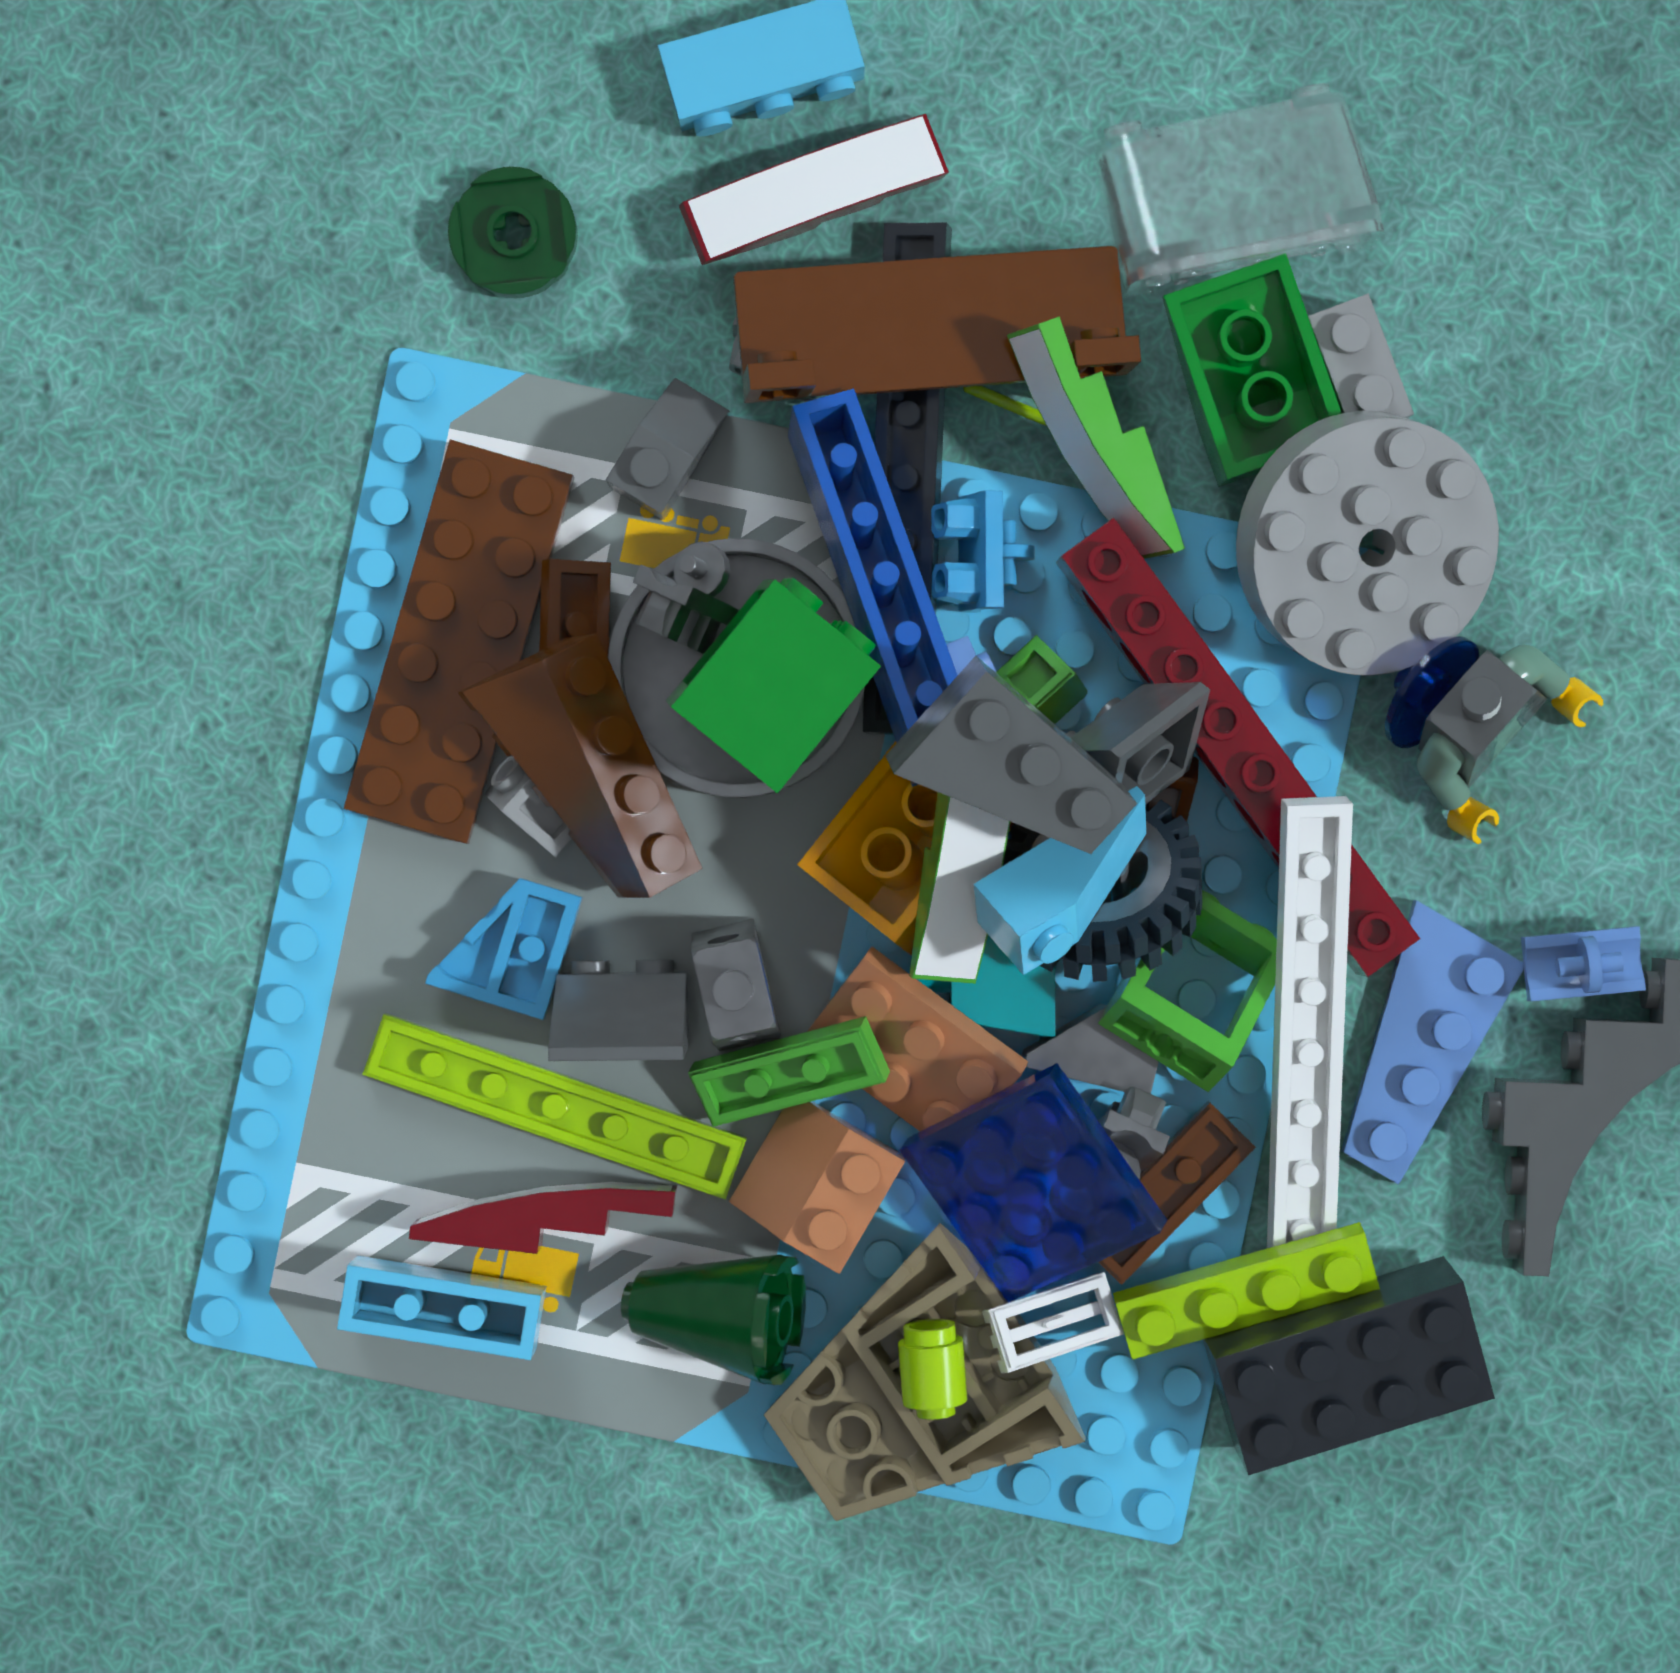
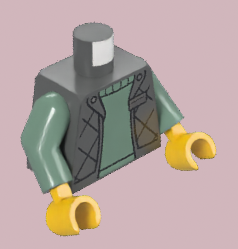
[1417,644,1603,844]

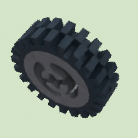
[1003,800,1202,982]

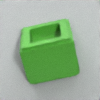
[996,635,1087,724]

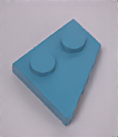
[425,878,583,1020]

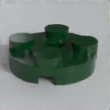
[448,167,578,298]

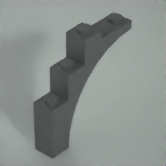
[1482,958,1680,1277]

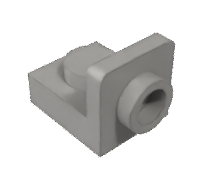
[485,756,572,857]

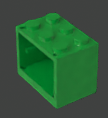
[666,577,881,794]

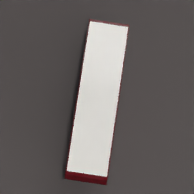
[679,114,949,265]
[409,1182,677,1254]

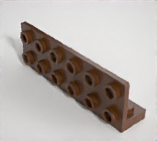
[733,246,1141,403]

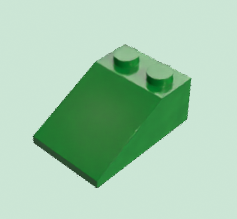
[1162,253,1342,487]

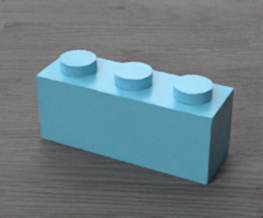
[658,0,865,136]
[337,1256,547,1360]

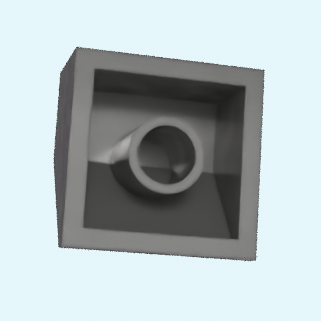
[1066,682,1210,804]

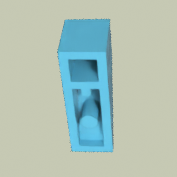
[973,786,1147,975]

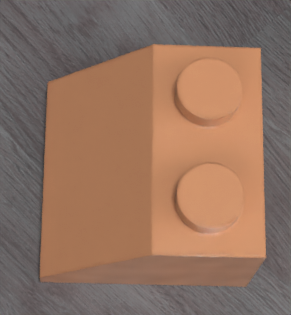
[729,1101,905,1274]

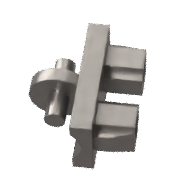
[633,541,739,654]
[1075,1086,1170,1200]

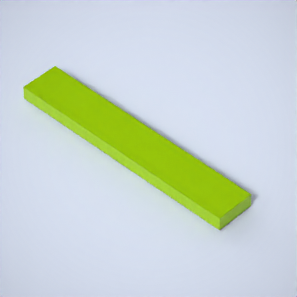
[362,1013,747,1200]

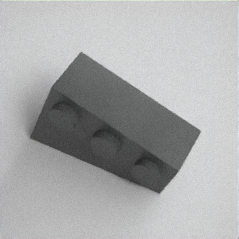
[885,656,1137,854]

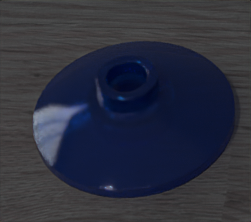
[1385,636,1480,748]

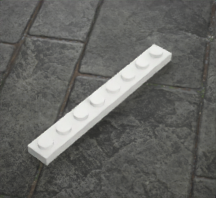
[1267,796,1353,1248]

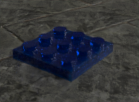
[899,1063,1167,1302]

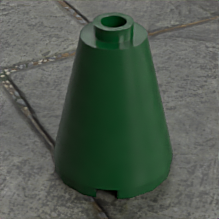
[621,1254,806,1385]

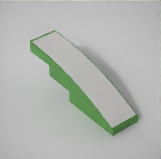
[1007,316,1185,559]
[909,792,1010,984]

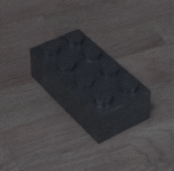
[1203,1256,1495,1475]

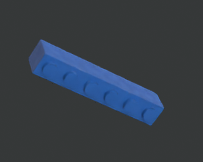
[788,388,958,787]

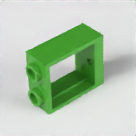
[1098,890,1277,1092]

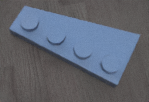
[1341,900,1524,1185]

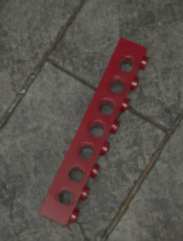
[1056,518,1420,977]

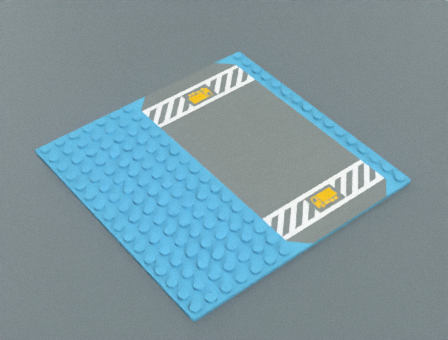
[187,348,1380,1545]

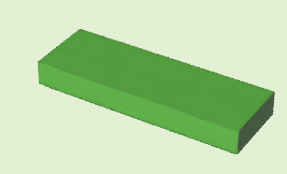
[688,1016,890,1127]

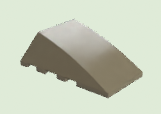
[764,1223,1086,1521]

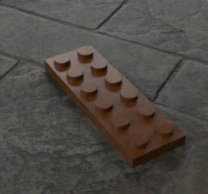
[343,439,575,844]

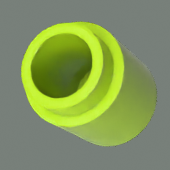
[898,1319,967,1420]

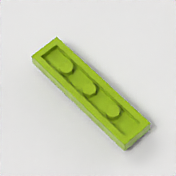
[1113,1222,1380,1360]

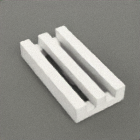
[982,1272,1124,1373]

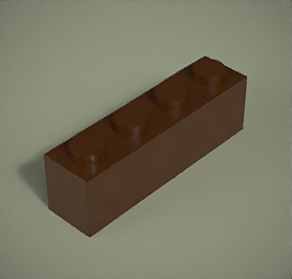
[458,633,703,898]

